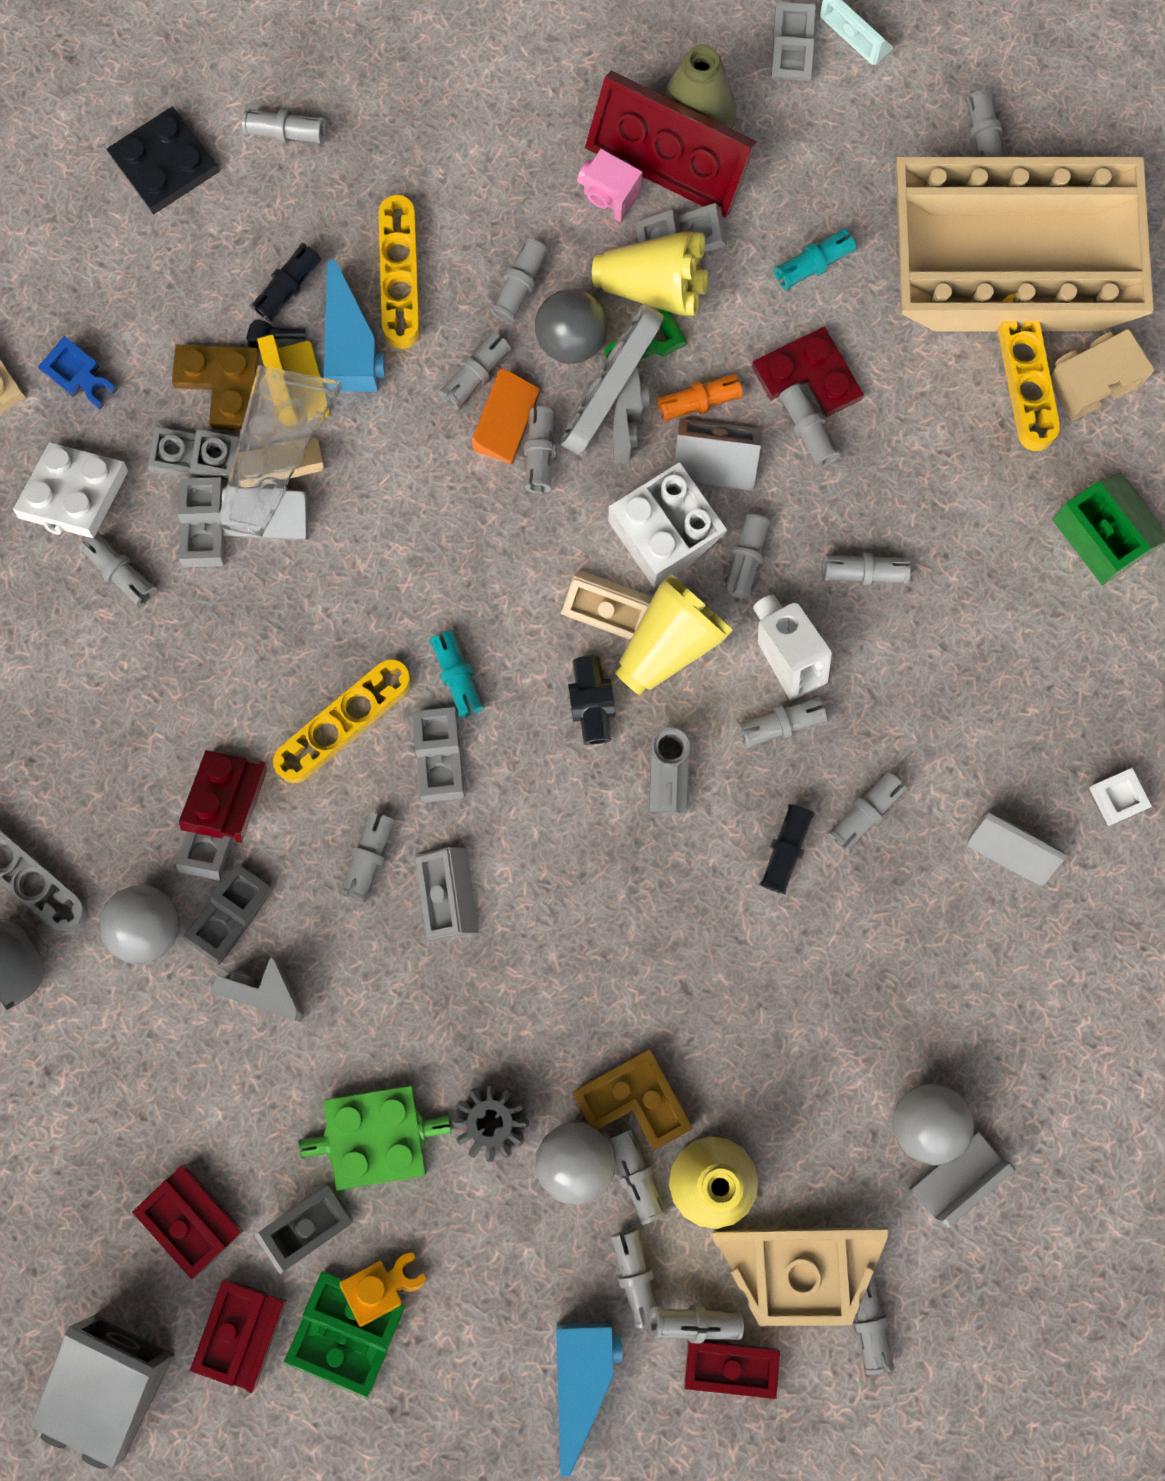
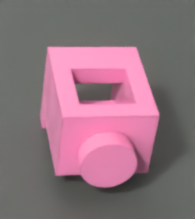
[577,149,643,222]

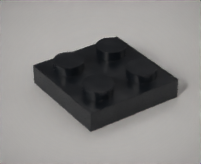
[106,106,219,215]

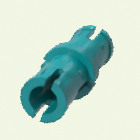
[773,228,856,291]
[429,630,485,718]

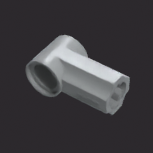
[649,727,690,815]

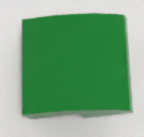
[284,1271,405,1400]

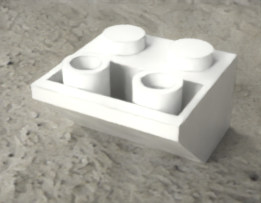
[608,462,727,588]

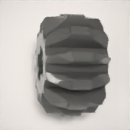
[452,1084,529,1162]

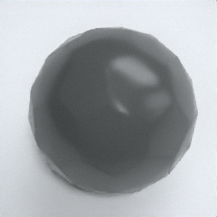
[535,288,608,364]

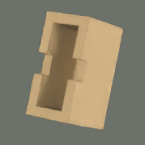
[1050,329,1154,421]

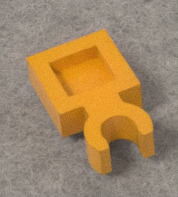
[340,1253,426,1327]

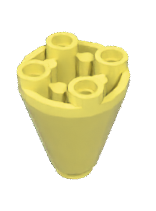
[592,231,708,316]
[615,574,733,696]
[668,1136,759,1229]

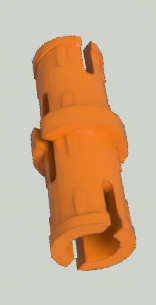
[656,373,743,423]

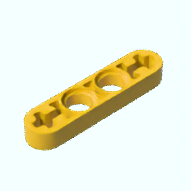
[378,195,420,349]
[997,293,1060,451]
[273,659,412,783]

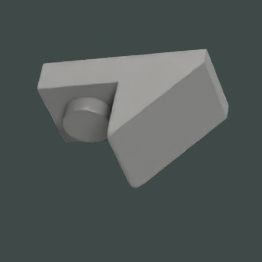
[211,956,304,1022]
[255,1185,352,1274]

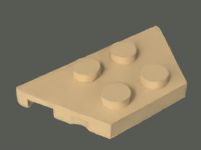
[712,1227,890,1326]

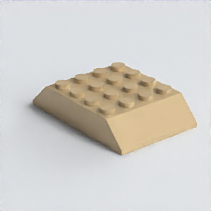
[895,157,1154,332]

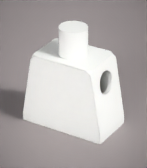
[753,595,832,702]

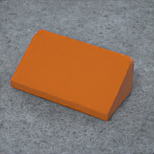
[472,368,540,464]

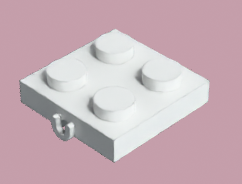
[13,442,128,538]

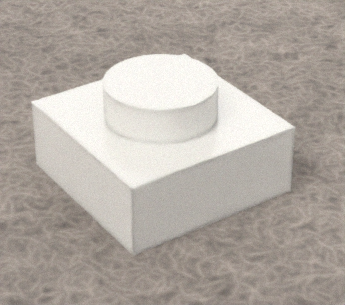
[1089,768,1152,826]

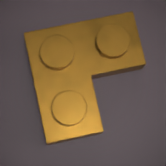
[172,344,259,430]
[572,1049,693,1151]

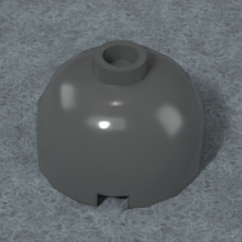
[0,919,48,1010]

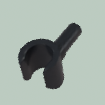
[246,319,305,349]

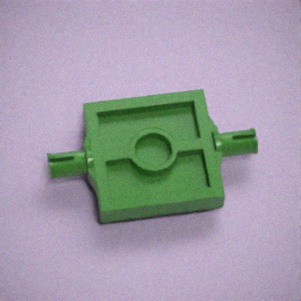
[298,1084,452,1191]

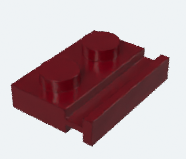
[179,750,267,843]
[132,1165,244,1280]
[189,1278,287,1393]

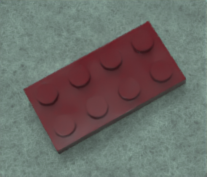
[585,70,757,218]

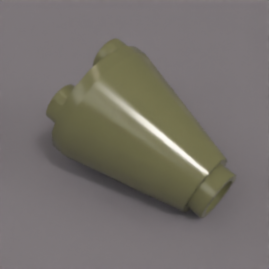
[662,44,736,129]

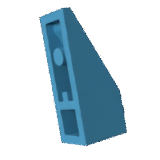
[323,260,386,392]
[556,1322,622,1477]

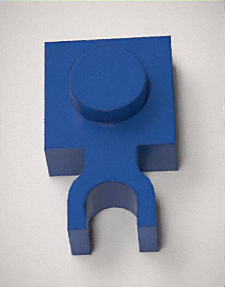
[38,336,117,410]

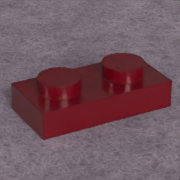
[684,1340,780,1399]

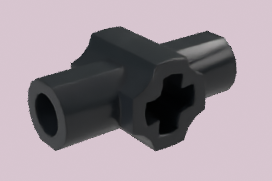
[568,655,615,745]

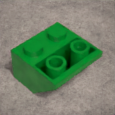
[1052,473,1165,586]

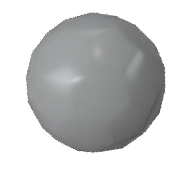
[98,885,180,964]
[893,1084,974,1165]
[535,1123,615,1205]

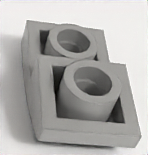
[613,368,649,463]
[147,426,238,479]

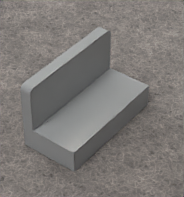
[673,418,762,490]
[909,1131,1016,1228]

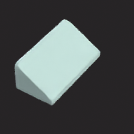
[820,0,894,65]

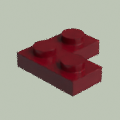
[751,326,864,418]

